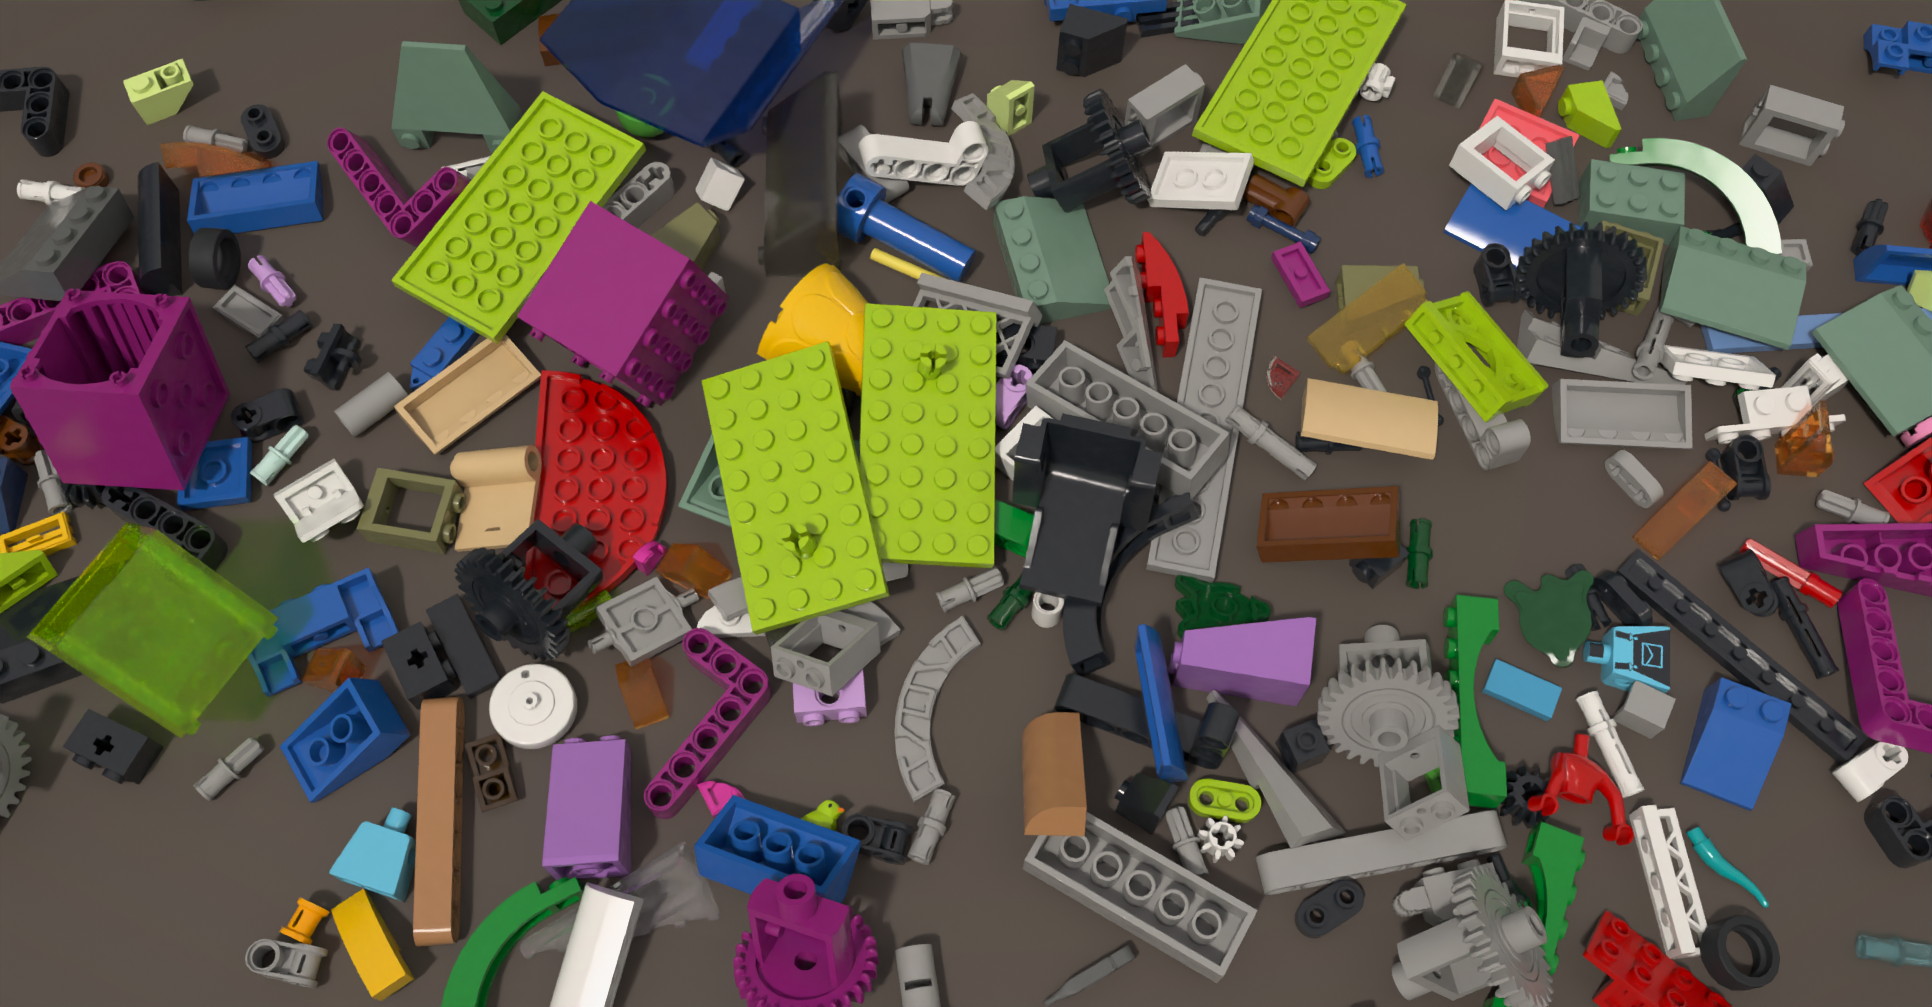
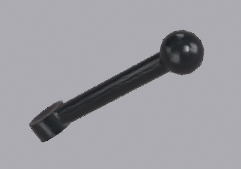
[1417,366,1444,426]
[1705,448,1731,512]

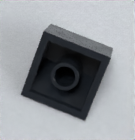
[1056,4,1128,77]

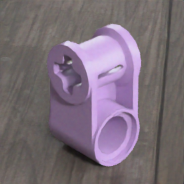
[995,365,1033,430]

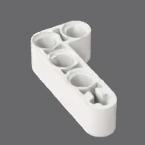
[858,121,989,186]

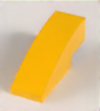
[331,888,414,1001]

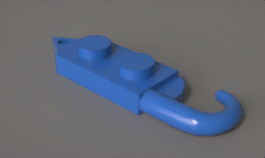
[409,317,479,392]

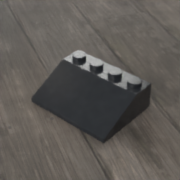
[0,562,142,704]

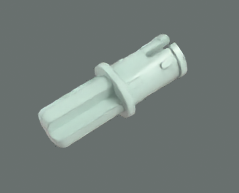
[250,425,309,487]

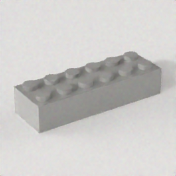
[1025,340,1230,500]
[1023,812,1258,983]

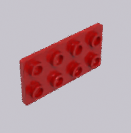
[1583,911,1732,1007]

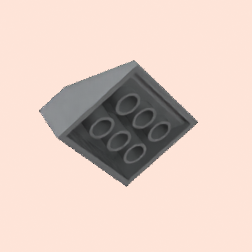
[0,186,134,301]

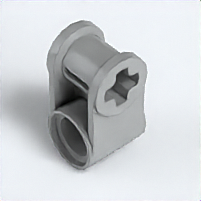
[245,939,328,989]

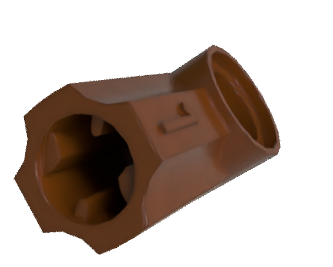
[1243,174,1310,226]

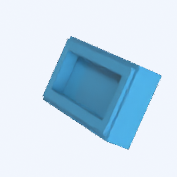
[1481,659,1562,722]

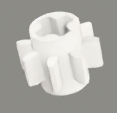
[1360,63,1395,101]
[1197,816,1244,863]

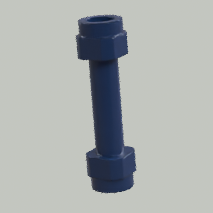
[1246,204,1321,254]

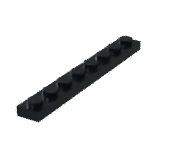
[1616,549,1868,765]

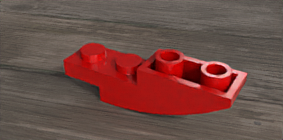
[1135,232,1189,358]

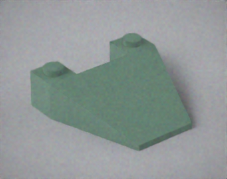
[391,41,523,153]

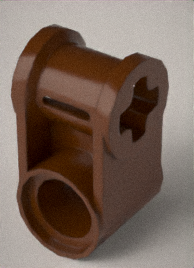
[0,414,44,466]

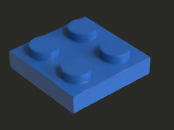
[177,437,253,510]

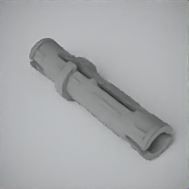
[1633,308,1675,380]
[1225,404,1317,481]

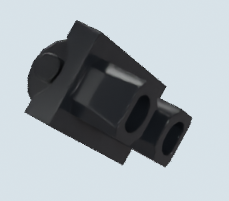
[304,324,362,391]

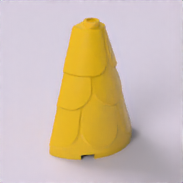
[757,263,868,396]

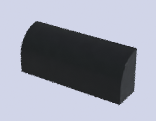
[137,162,182,296]

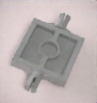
[588,577,699,667]

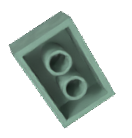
[1577,159,1685,245]

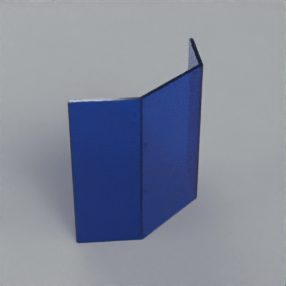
[540,0,844,148]

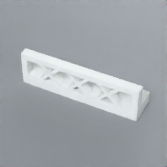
[1629,805,1708,959]

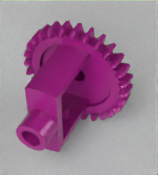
[733,874,879,1007]

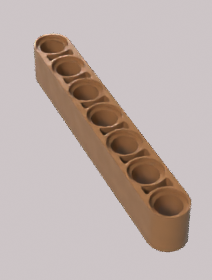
[413,696,465,947]

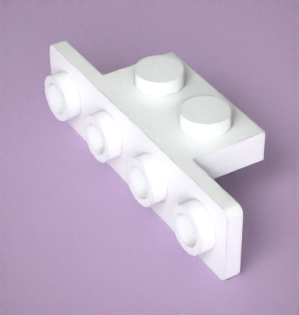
[1704,385,1846,444]

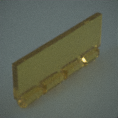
[1306,263,1428,374]

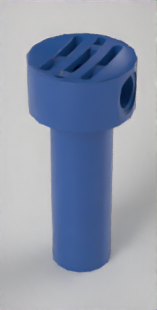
[828,173,976,282]

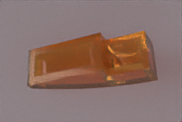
[160,142,272,177]
[1632,461,1737,561]

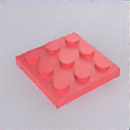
[1479,99,1579,208]

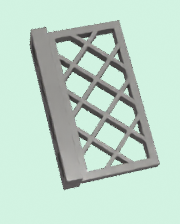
[913,273,1042,379]

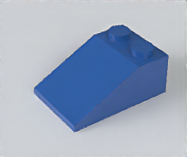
[280,677,411,803]
[1680,677,1791,811]

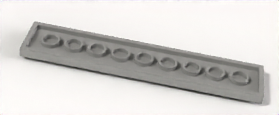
[1146,277,1262,583]

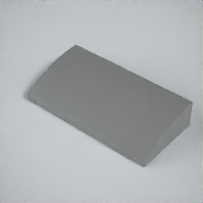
[1552,379,1693,450]

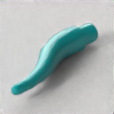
[1686,826,1769,908]

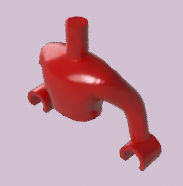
[1528,734,1634,846]

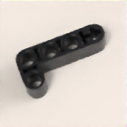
[101,486,228,593]
[1864,796,1932,869]

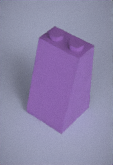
[1168,617,1316,707]
[542,735,631,880]

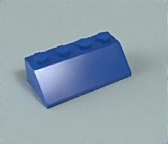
[694,795,861,903]

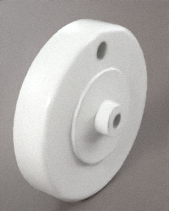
[489,663,577,749]

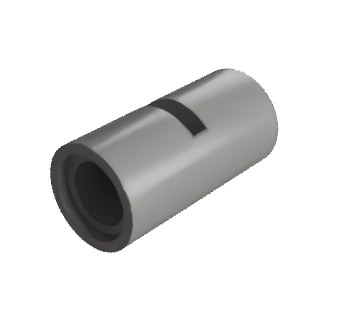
[333,372,408,437]
[895,944,941,1007]

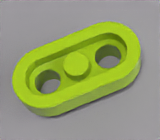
[1307,138,1356,189]
[1188,779,1261,823]

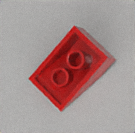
[1863,437,1932,523]

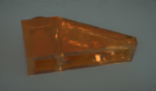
[1774,400,1835,477]

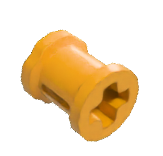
[279,897,329,945]

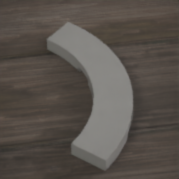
[951,93,1015,211]
[708,577,900,646]
[894,616,981,804]

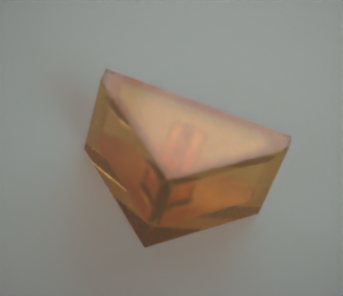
[1511,65,1565,117]
[656,543,732,600]
[301,648,366,693]
[615,658,670,730]

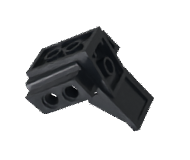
[1012,413,1163,607]

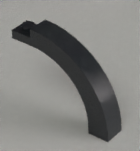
[1063,492,1199,677]

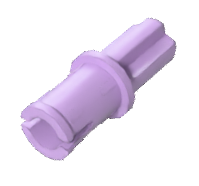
[248,255,296,307]

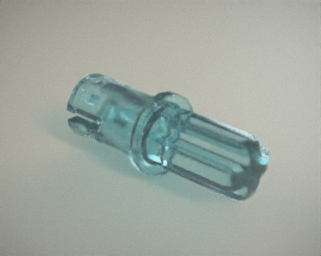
[1855,934,1932,968]

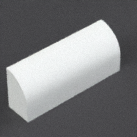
[549,882,644,1007]

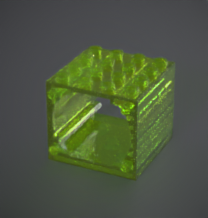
[27,522,278,738]

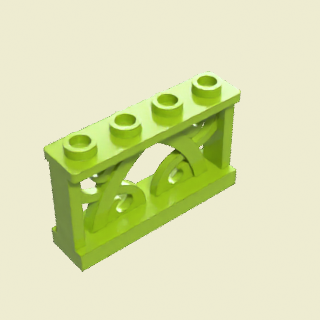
[1404,291,1548,423]

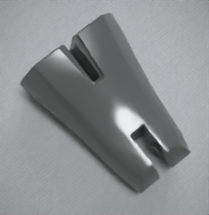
[902,42,962,126]

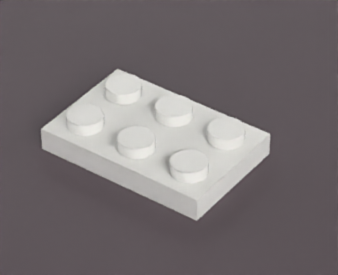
[1147,152,1254,210]
[1661,345,1776,390]

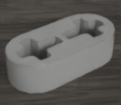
[1605,450,1664,508]

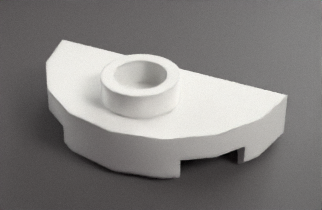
[697,606,766,638]

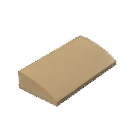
[394,334,541,456]
[1301,378,1438,460]

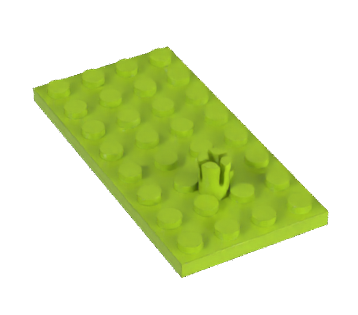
[1192,0,1407,187]
[391,91,646,344]
[859,303,996,568]
[702,341,890,635]

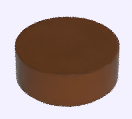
[73,162,109,188]

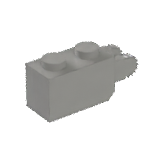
[870,0,953,40]
[1391,859,1496,927]

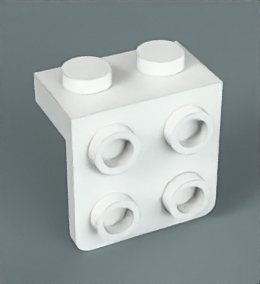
[274,459,364,543]

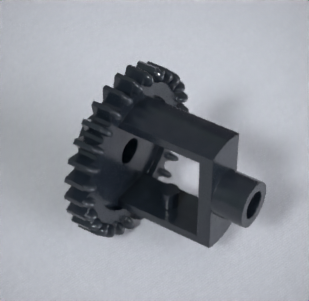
[1027,88,1153,212]
[1516,222,1647,358]
[454,519,603,661]

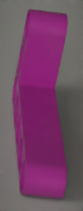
[327,127,471,247]
[0,261,145,346]
[1838,578,1932,754]
[644,628,772,819]

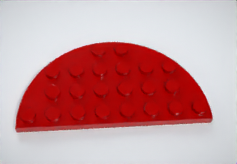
[524,370,668,610]

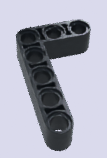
[0,67,70,157]
[1054,674,1240,770]

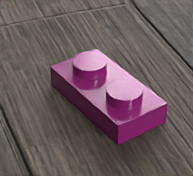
[1271,241,1330,308]

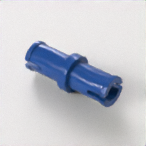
[1352,115,1384,178]

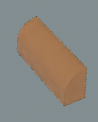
[1021,712,1087,836]

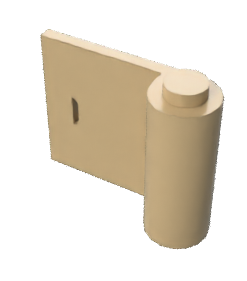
[450,445,542,552]

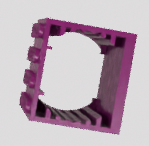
[517,201,729,408]
[10,288,230,490]

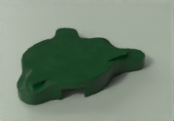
[1504,570,1594,668]
[1174,575,1271,639]

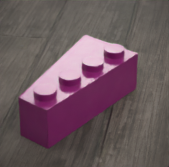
[1795,523,1932,597]

